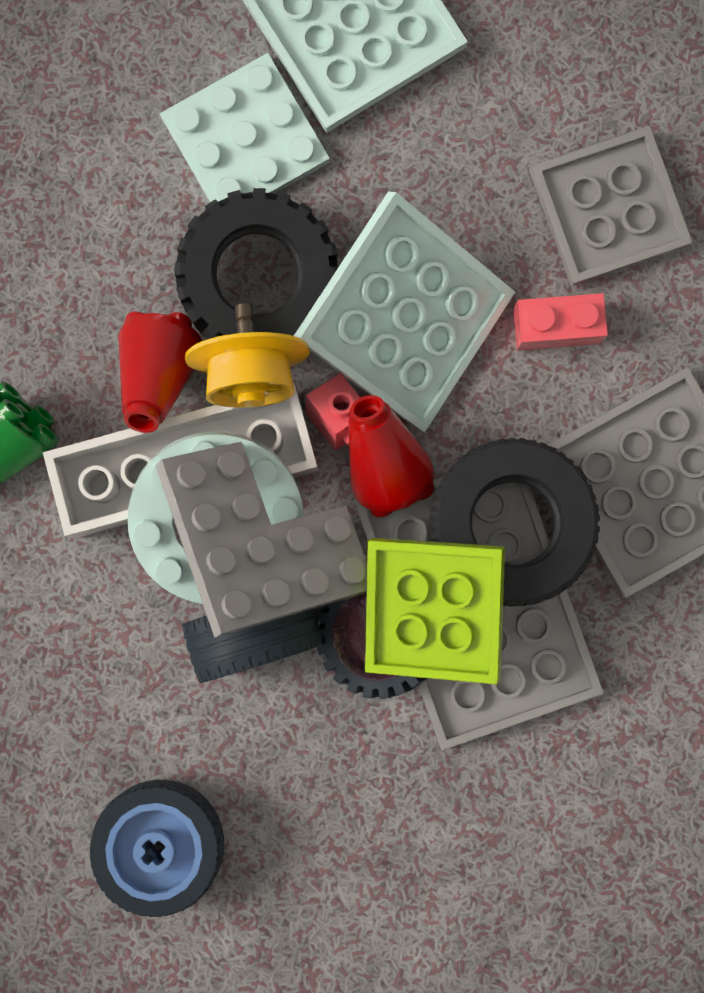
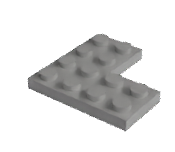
[155,441,367,638]

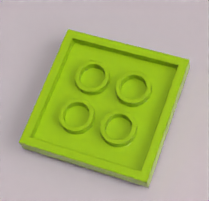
[365,538,505,684]

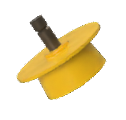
[185,303,310,408]

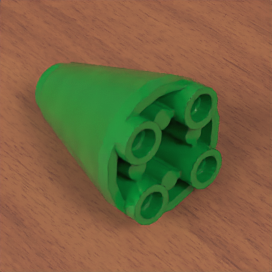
[0,381,58,484]

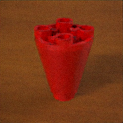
[118,311,202,433]
[348,395,435,517]

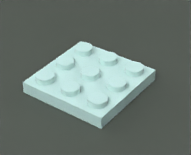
[159,53,330,202]

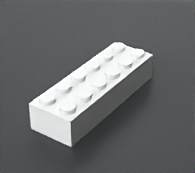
[43,384,319,539]

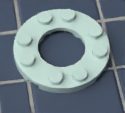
[127,431,304,604]

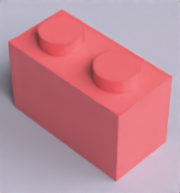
[513,293,608,351]

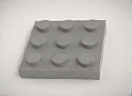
[529,126,693,287]

